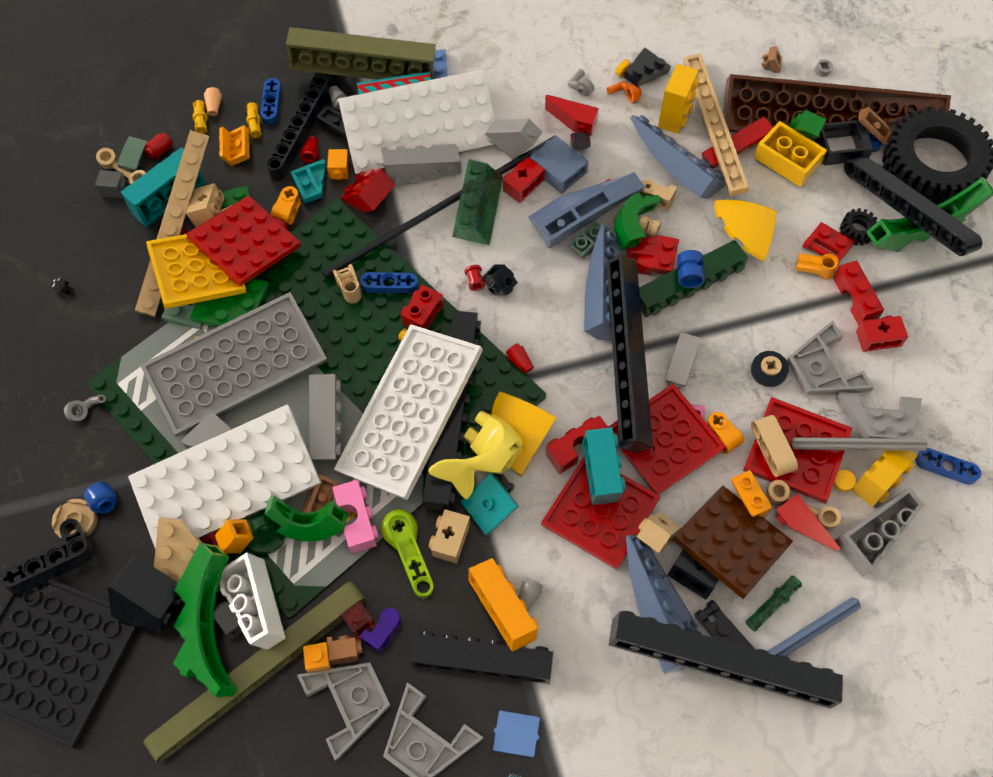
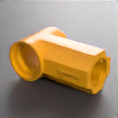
[796,253,838,279]

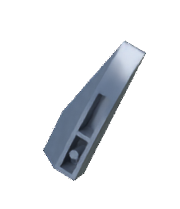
[630,115,726,199]
[528,172,645,248]
[584,224,620,340]
[626,535,698,674]

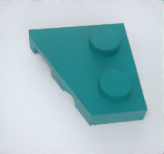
[290,159,326,204]

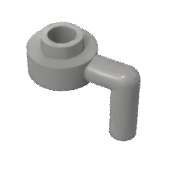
[568,69,595,97]
[64,394,106,422]

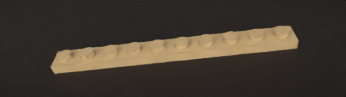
[683,53,749,196]
[135,130,209,317]

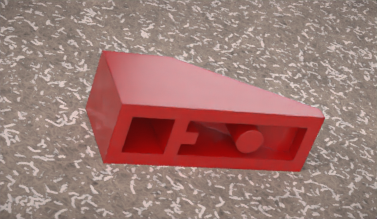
[545,94,599,136]
[775,494,840,551]

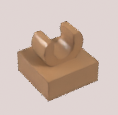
[761,46,782,73]

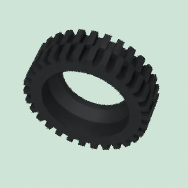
[882,107,993,205]

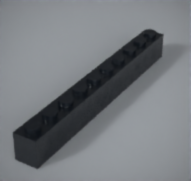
[606,254,653,453]
[423,310,481,511]
[608,611,843,709]

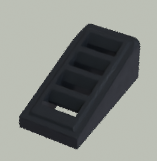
[570,133,591,148]

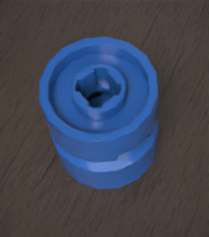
[677,250,705,288]

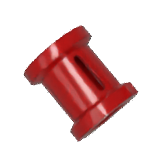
[464,265,485,291]

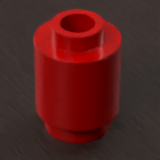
[145,133,173,160]

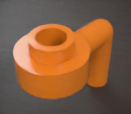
[607,81,642,103]

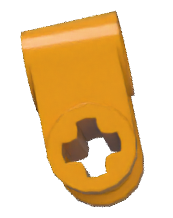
[271,186,301,225]
[706,412,744,454]

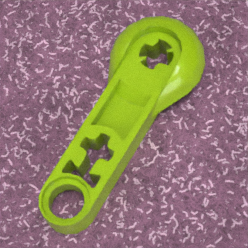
[380,509,434,599]

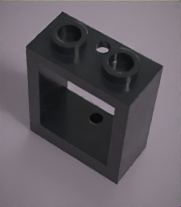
[814,120,873,166]

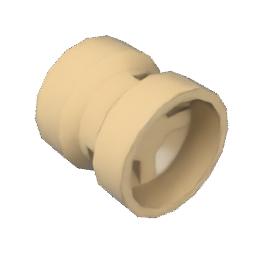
[639,215,661,237]

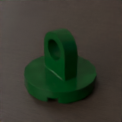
[247,511,286,555]

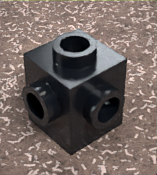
[482,264,518,296]

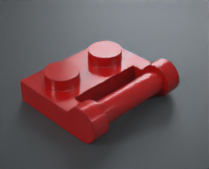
[802,222,855,266]

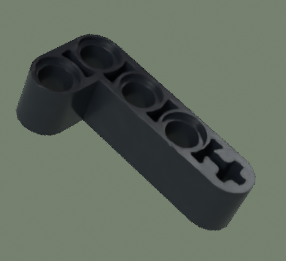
[0,518,94,595]

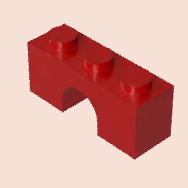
[833,260,884,326]
[546,415,609,474]

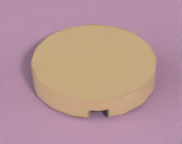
[52,499,98,540]

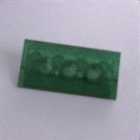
[452,159,503,245]

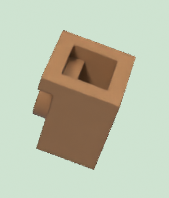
[327,635,363,665]

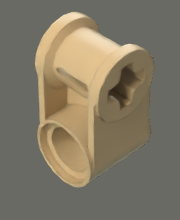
[333,264,362,304]

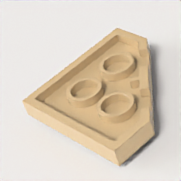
[154,517,221,592]

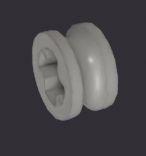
[815,59,833,77]

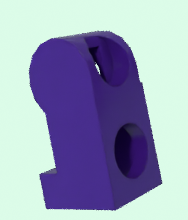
[360,608,401,654]

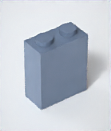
[530,136,589,194]

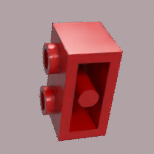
[401,285,444,329]

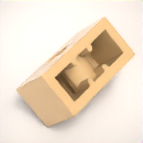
[186,183,224,227]
[429,509,471,564]
[637,511,682,553]

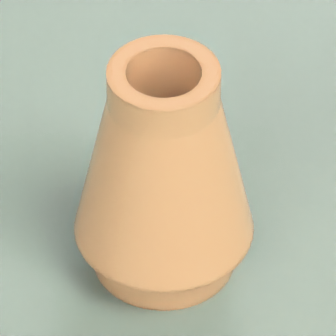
[204,87,222,116]

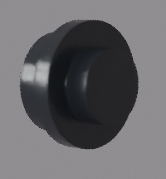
[51,277,71,294]

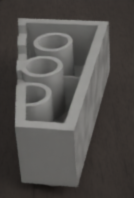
[381,144,462,187]
[309,374,342,462]
[834,487,924,577]

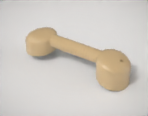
[96,148,146,184]
[766,480,842,530]

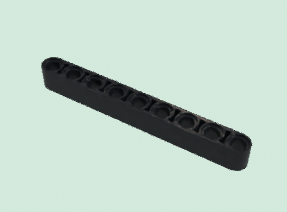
[266,73,340,181]
[844,155,983,256]

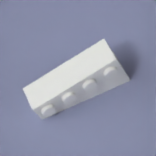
[219,553,286,650]

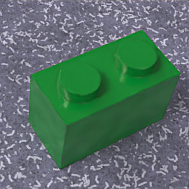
[789,110,826,141]

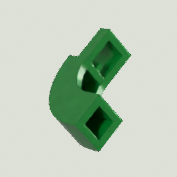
[614,193,661,250]
[265,495,348,542]

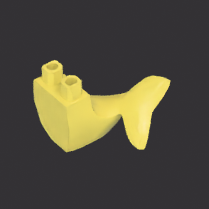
[429,411,523,499]

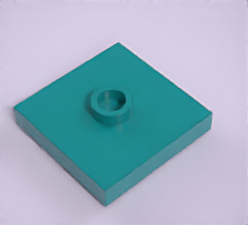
[460,473,520,535]

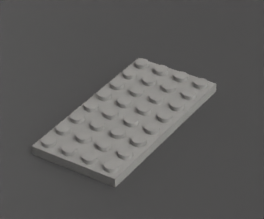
[140,292,328,437]

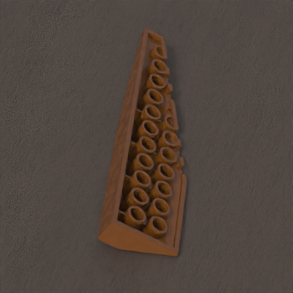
[724,74,951,131]

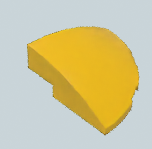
[714,200,776,262]
[491,392,556,476]

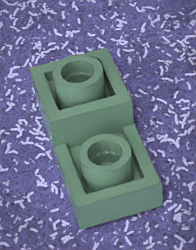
[117,136,148,172]
[568,221,601,258]

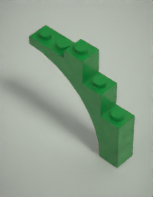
[866,177,993,252]
[173,543,237,698]

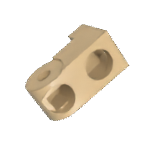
[639,179,677,211]

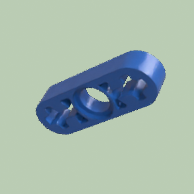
[260,78,282,125]
[360,272,418,293]
[915,448,981,485]

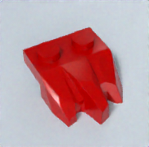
[626,235,679,276]

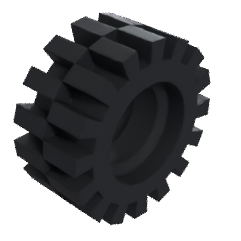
[839,208,877,246]

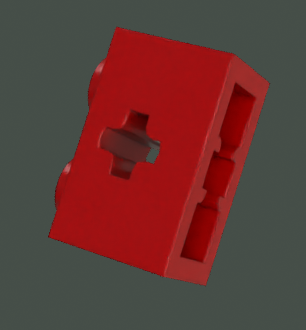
[503,157,545,203]
[856,316,908,352]

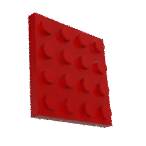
[186,195,301,287]
[608,383,726,495]
[743,397,852,504]
[541,457,661,570]

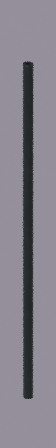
[322,135,556,278]

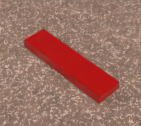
[702,117,773,169]

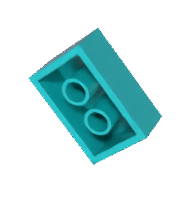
[582,427,626,505]

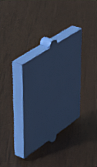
[493,710,540,758]

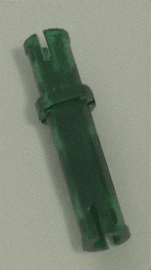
[745,575,802,632]

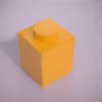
[327,149,350,180]
[215,519,254,554]
[303,642,333,673]

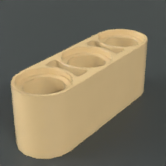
[751,415,798,477]

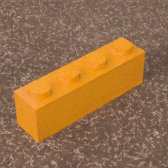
[468,558,539,652]

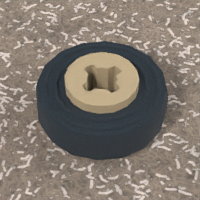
[751,351,789,387]

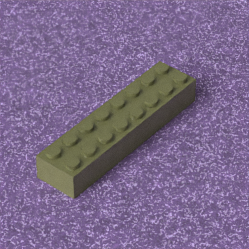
[286,27,436,80]

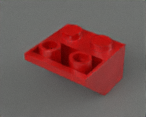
[340,168,396,213]

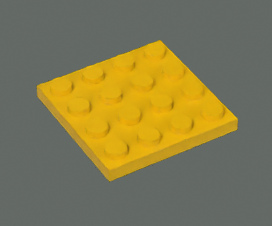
[146,234,246,309]

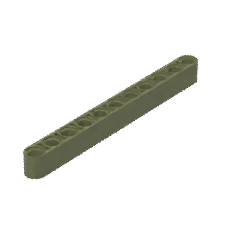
[143,581,366,763]

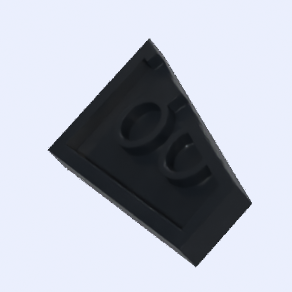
[624,48,671,87]

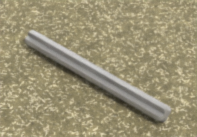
[792,438,927,451]

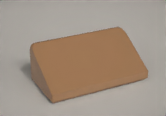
[859,107,893,145]
[301,474,338,513]

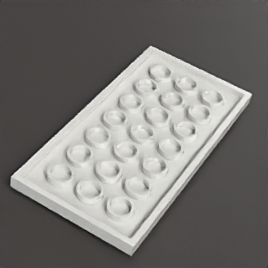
[338,69,496,174]
[334,324,483,500]
[128,404,322,549]

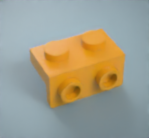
[219,125,250,166]
[731,470,772,518]

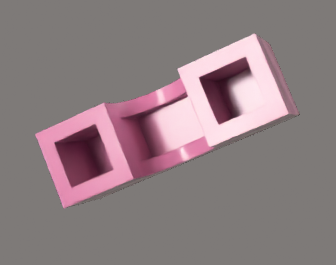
[332,480,379,554]

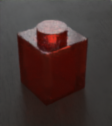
[340,601,375,639]

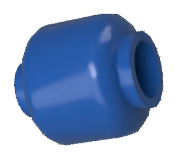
[84,482,117,514]

